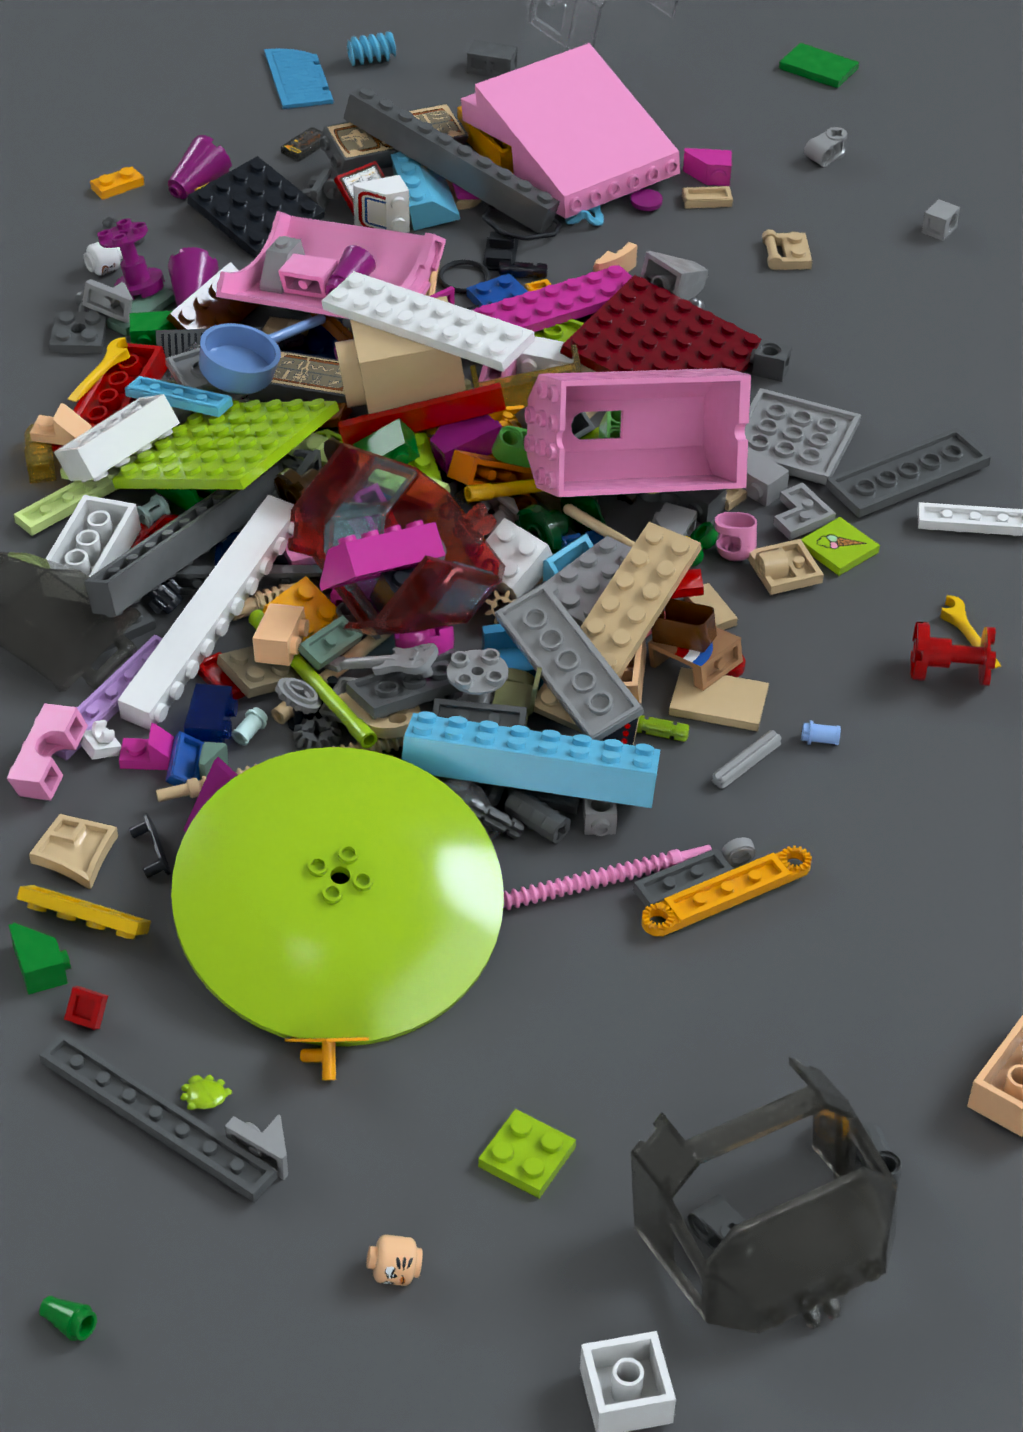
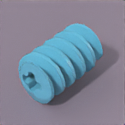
[347,31,396,66]

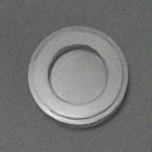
[722,837,756,866]

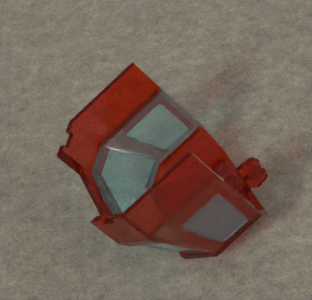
[288,443,506,636]

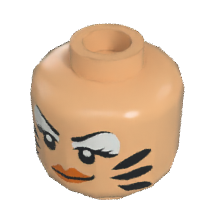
[366,1235,423,1286]

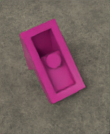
[119,723,174,770]

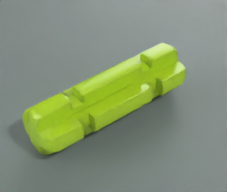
[637,715,690,742]

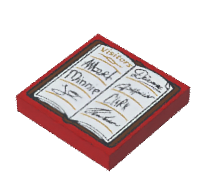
[334,161,385,215]

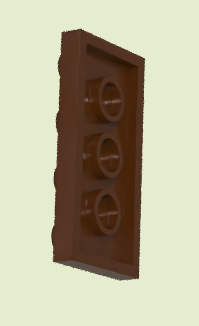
[166,262,260,330]

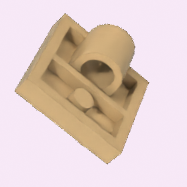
[748,539,824,595]

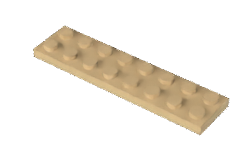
[533,522,702,733]

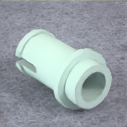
[231,707,268,746]

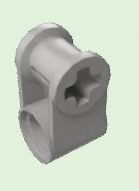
[804,127,847,167]

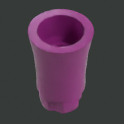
[325,245,376,296]

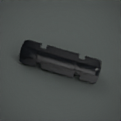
[499,261,548,278]

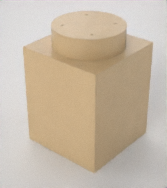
[335,296,466,414]

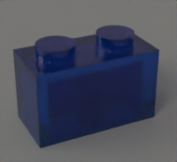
[184,683,238,743]

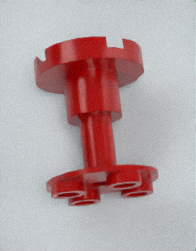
[910,622,996,686]

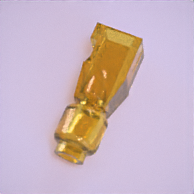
[24,424,56,484]

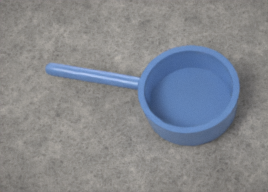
[199,314,326,395]

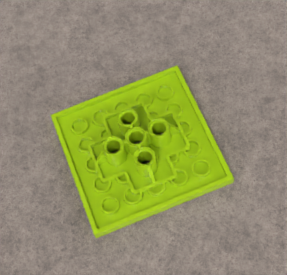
[112,398,339,490]

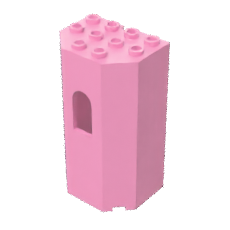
[524,368,751,497]

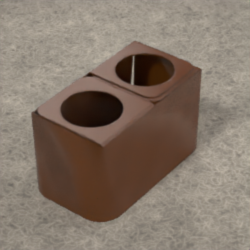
[651,599,717,653]

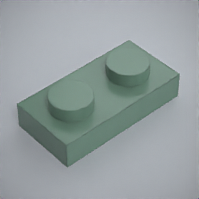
[298,615,363,670]

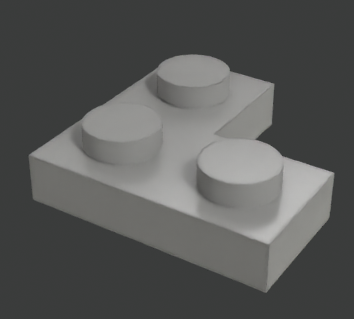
[773,482,836,540]

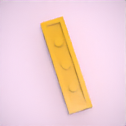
[17,885,151,939]

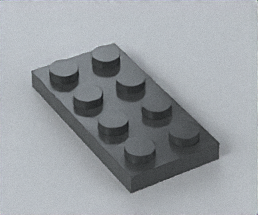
[346,649,462,719]

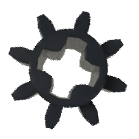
[147,579,183,614]

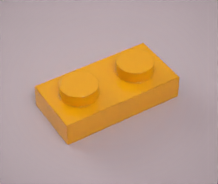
[90,166,145,200]

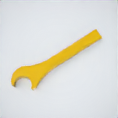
[68,337,130,402]
[940,595,1001,669]

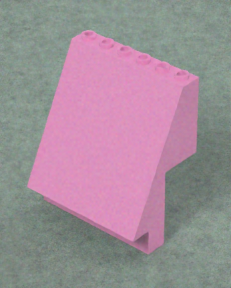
[461,43,680,219]

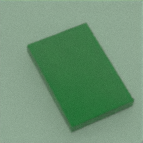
[779,43,859,88]

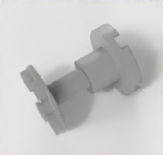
[447,648,508,704]

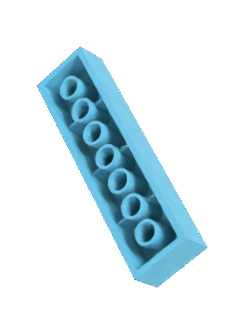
[401,711,660,808]

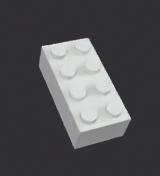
[54,394,180,483]
[38,495,141,605]

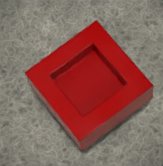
[64,986,108,1030]

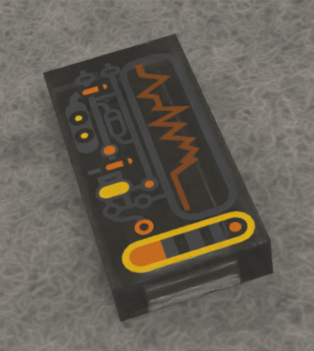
[281,127,322,162]

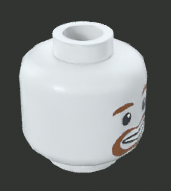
[84,242,123,275]

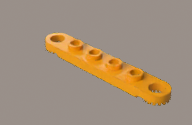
[641,845,812,936]

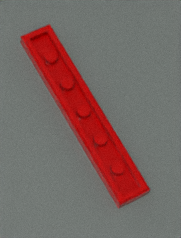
[338,382,506,447]

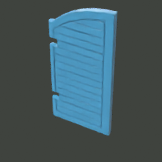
[264,49,334,109]

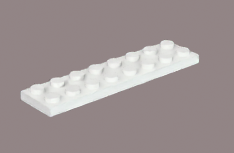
[321,271,535,372]

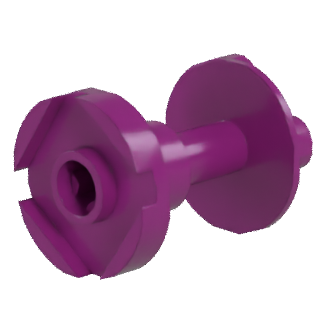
[97,218,165,300]

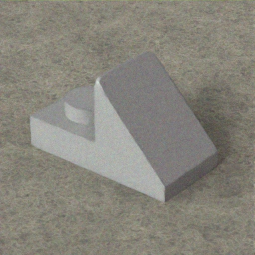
[82,279,133,323]
[225,1115,288,1180]

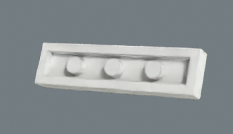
[917,502,1023,536]

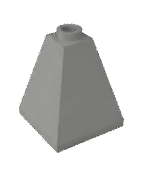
[640,251,708,301]

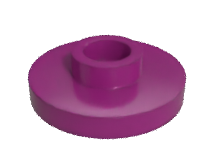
[631,189,663,211]

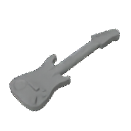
[323,643,439,678]

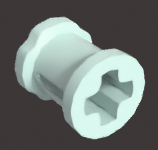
[137,494,170,528]

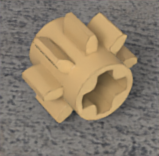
[485,590,516,624]

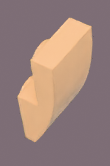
[593,242,637,272]

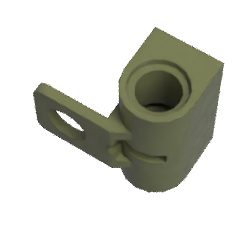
[492,667,542,726]

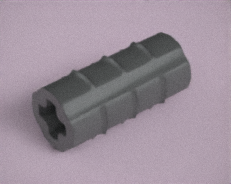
[505,789,571,844]

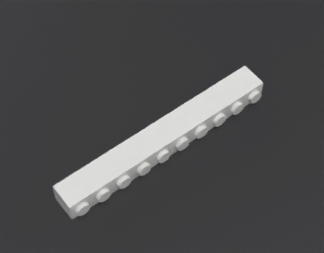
[118,495,301,730]

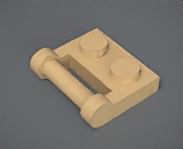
[762,229,812,270]

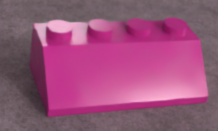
[319,520,446,591]

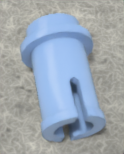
[801,720,841,745]

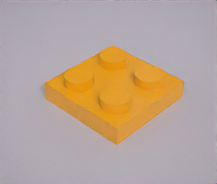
[262,576,338,643]

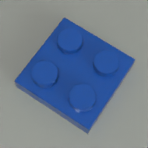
[467,273,528,307]

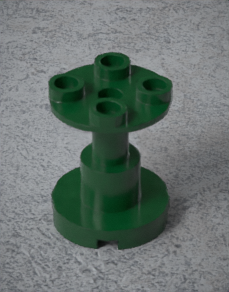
[515,495,606,554]

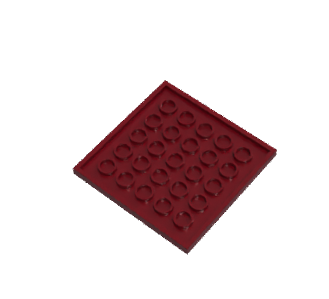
[560,275,761,373]

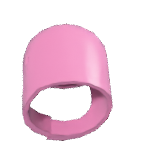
[715,512,757,561]

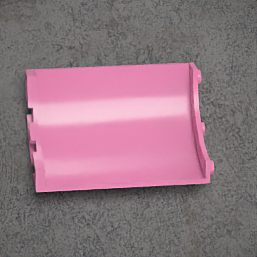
[216,211,446,319]

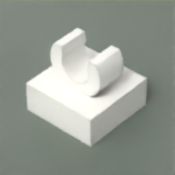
[80,720,121,759]

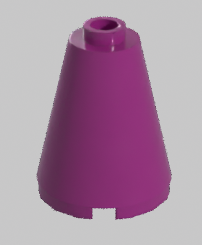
[168,135,232,199]
[168,247,219,307]

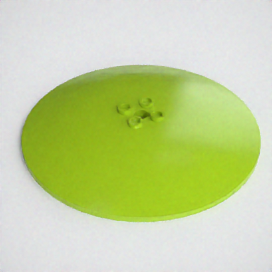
[171,747,504,1046]

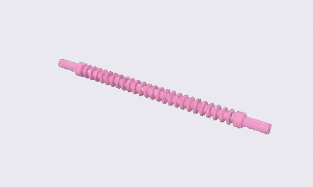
[503,845,712,910]

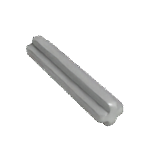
[712,730,782,789]

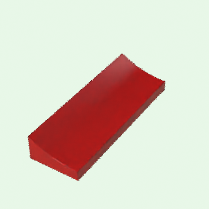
[51,343,168,453]

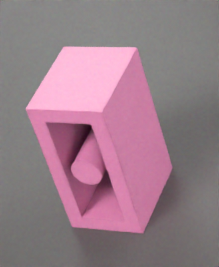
[278,253,338,298]

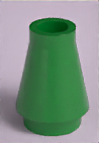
[39,1295,97,1341]

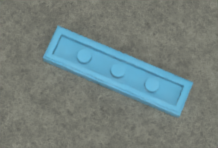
[125,376,233,417]

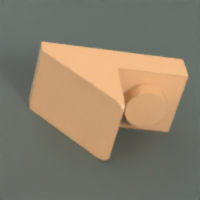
[30,403,92,445]

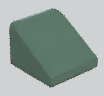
[199,742,229,780]

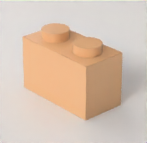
[252,603,309,666]

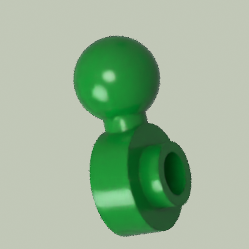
[690,521,718,567]

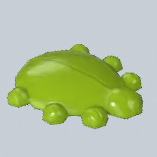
[180,1075,232,1110]

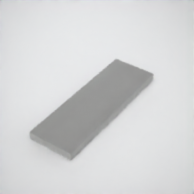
[494,583,644,741]

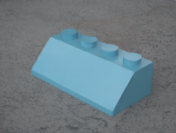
[390,152,460,231]

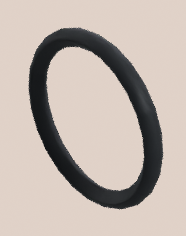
[438,259,490,294]

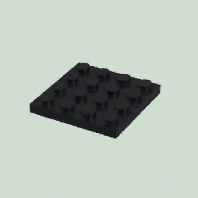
[187,156,325,258]

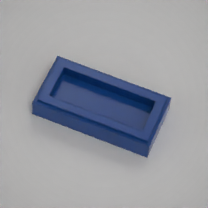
[165,731,204,786]

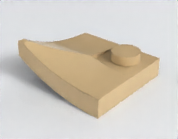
[29,814,118,889]

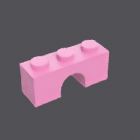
[7,703,88,801]

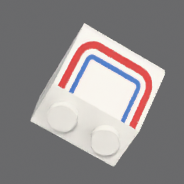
[353,175,410,233]

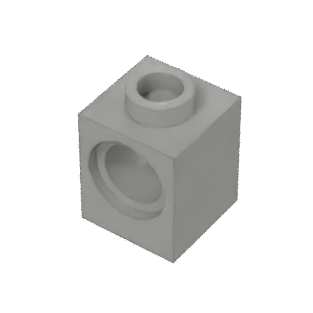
[922,199,960,241]
[583,798,617,836]

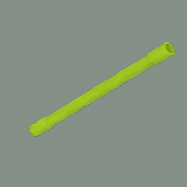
[248,610,377,748]

